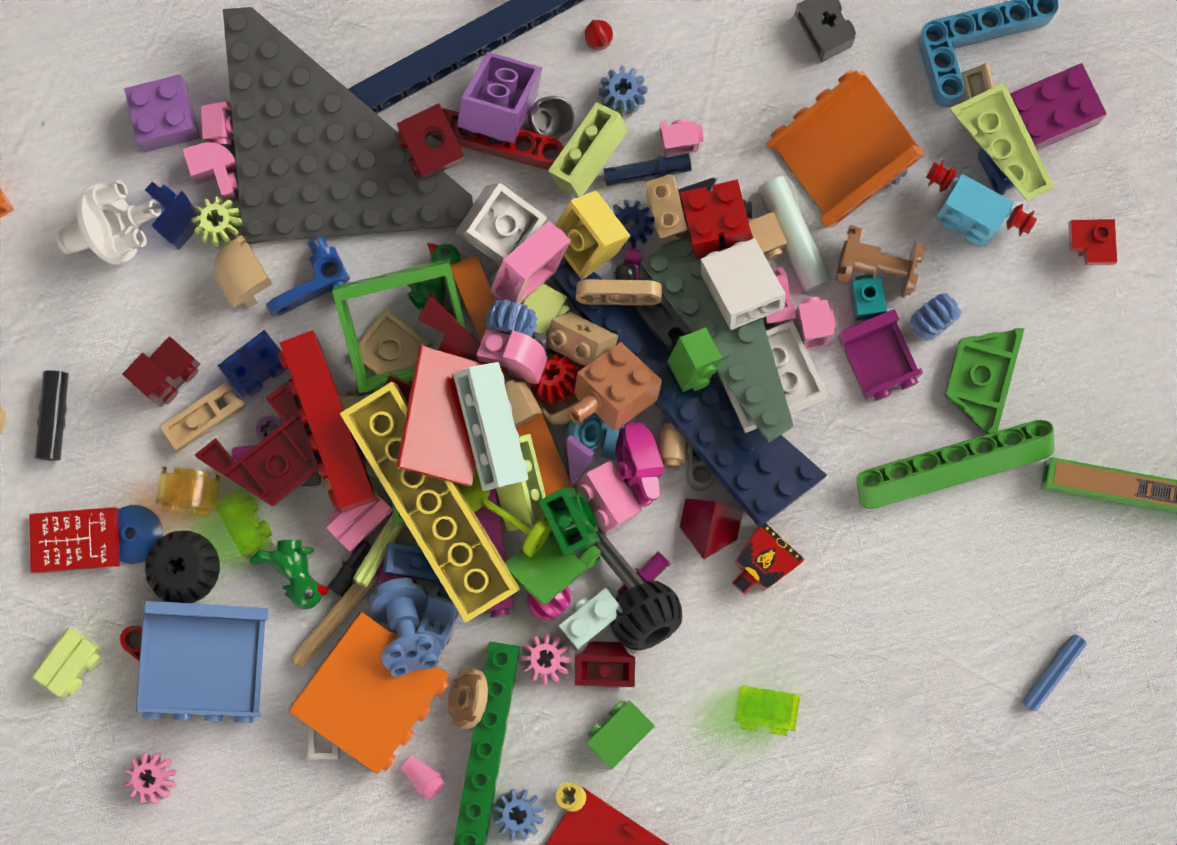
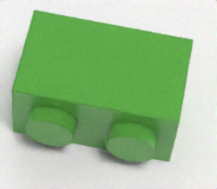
[667,327,722,392]
[587,700,655,769]

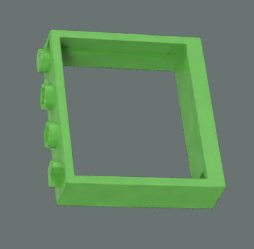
[332,258,468,394]

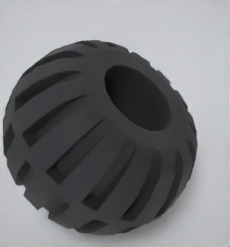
[145,530,220,603]
[610,581,682,651]

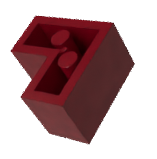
[122,336,201,406]

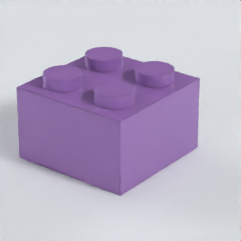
[124,74,200,152]

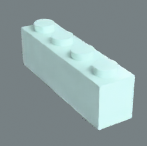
[453,362,529,491]

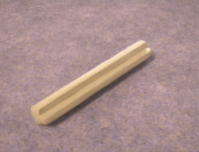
[291,575,377,668]

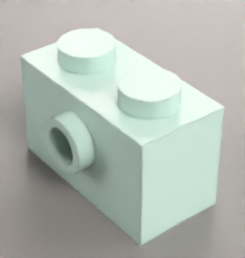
[559,588,623,650]

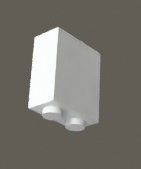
[701,238,786,330]

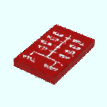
[29,507,120,573]

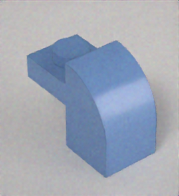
[416,582,459,650]

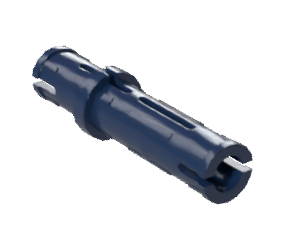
[603,153,692,187]

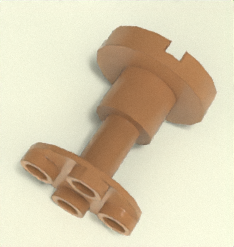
[835,225,925,298]

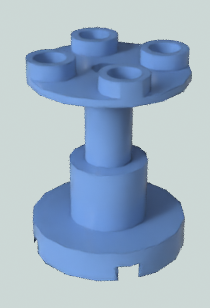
[368,578,441,677]

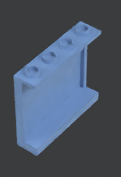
[136,601,268,723]

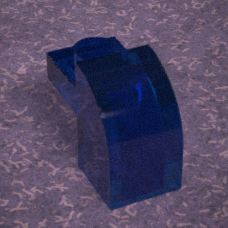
[145,181,197,250]

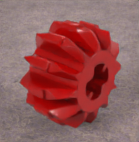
[531,354,579,406]

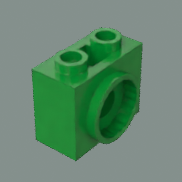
[538,487,601,556]

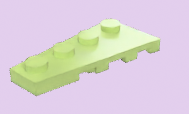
[950,83,1054,201]

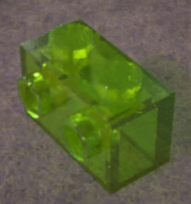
[214,490,274,559]
[733,685,801,736]

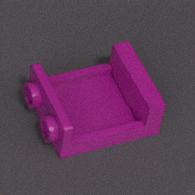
[838,309,923,401]

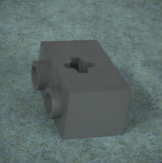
[795,0,856,62]

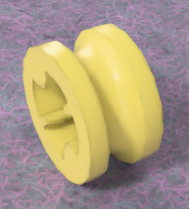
[556,782,586,812]

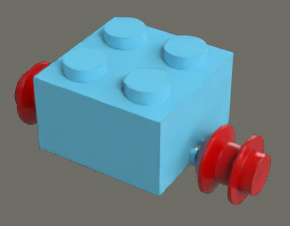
[925,160,1037,246]

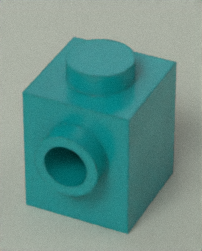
[849,274,887,321]

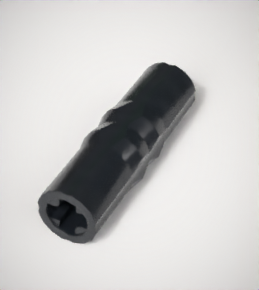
[35,370,69,461]

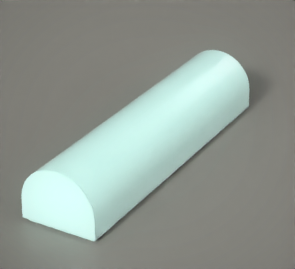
[758,176,832,294]

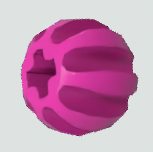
[527,586,572,621]

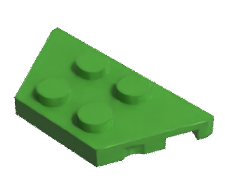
[944,328,1024,434]

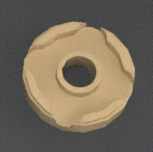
[448,667,488,729]

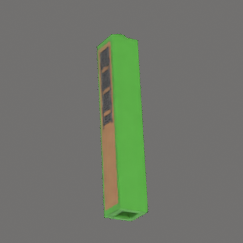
[1040,457,1177,514]

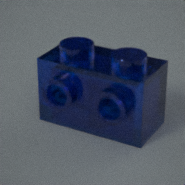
[217,330,287,397]

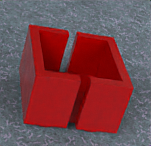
[680,179,752,259]

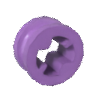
[256,416,280,440]

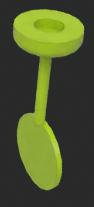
[457,465,552,557]

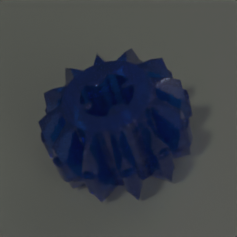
[613,199,654,249]

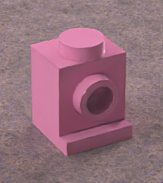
[201,101,234,148]
[659,119,703,157]

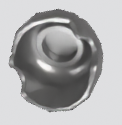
[528,96,575,139]

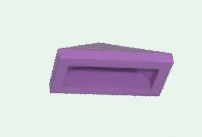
[564,435,594,486]

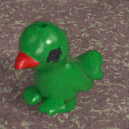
[407,243,461,316]
[250,540,330,609]

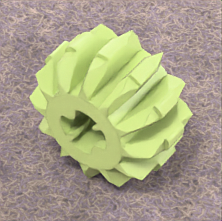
[192,196,242,247]

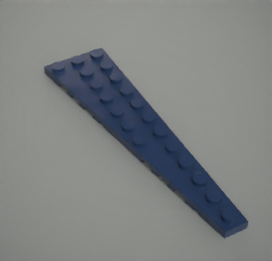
[550,256,827,529]

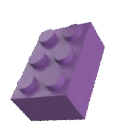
[457,52,542,143]

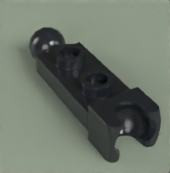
[614,263,692,355]

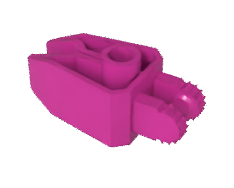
[615,422,664,508]

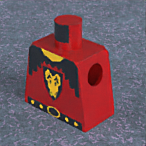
[732,524,805,595]

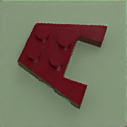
[383,295,489,402]
[194,382,320,507]

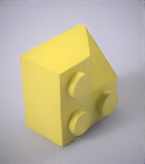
[554,191,630,280]

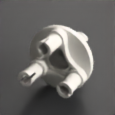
[57,180,162,265]

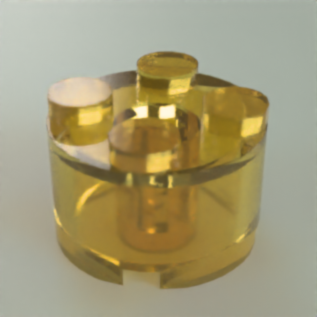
[156,467,221,517]

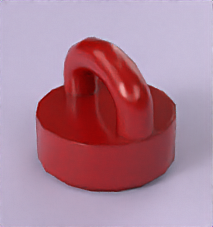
[585,20,613,50]

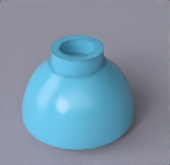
[565,413,605,451]

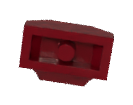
[574,641,635,687]

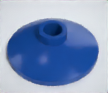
[118,505,163,564]

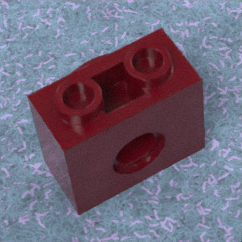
[394,103,465,181]

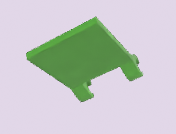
[505,531,601,606]

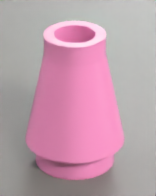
[401,756,446,800]

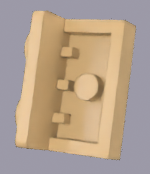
[645,174,688,242]

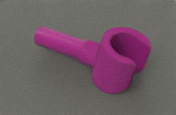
[624,247,642,280]

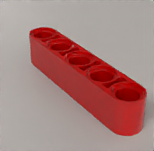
[431,108,564,170]

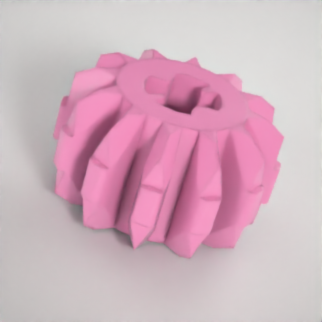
[520,633,571,685]
[124,753,176,804]

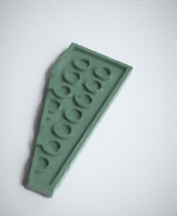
[640,232,794,443]

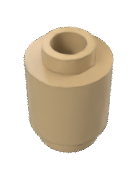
[658,423,688,468]

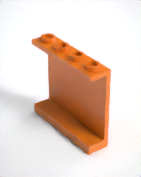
[766,70,925,227]
[289,610,450,775]

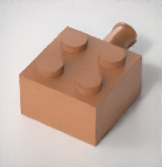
[568,342,662,431]

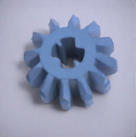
[599,66,648,116]
[910,293,962,341]
[485,299,538,338]
[493,789,544,841]

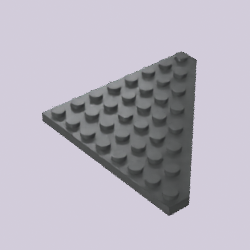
[223,7,473,243]

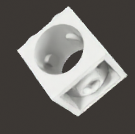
[454,182,547,266]

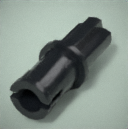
[327,540,372,597]

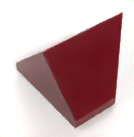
[679,498,743,560]

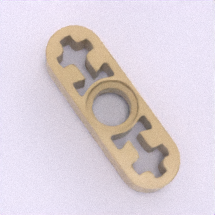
[576,279,662,305]

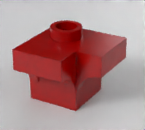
[1068,219,1117,265]

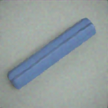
[1023,634,1087,711]

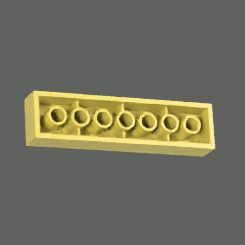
[340,382,520,623]

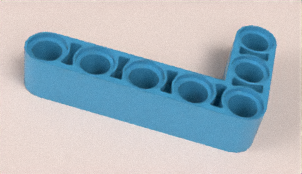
[918,0,1059,107]

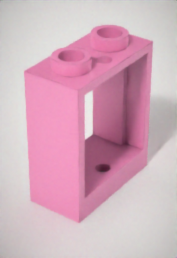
[490,221,571,304]

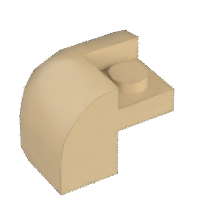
[214,235,273,308]

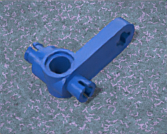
[266,236,350,317]

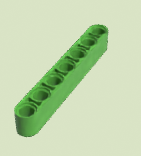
[856,420,1055,509]

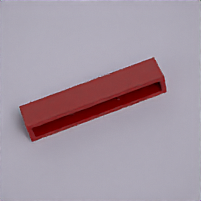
[278,330,377,512]

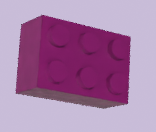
[1010,63,1107,150]

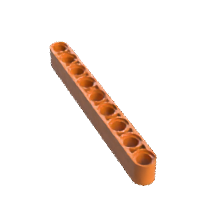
[451,255,573,497]

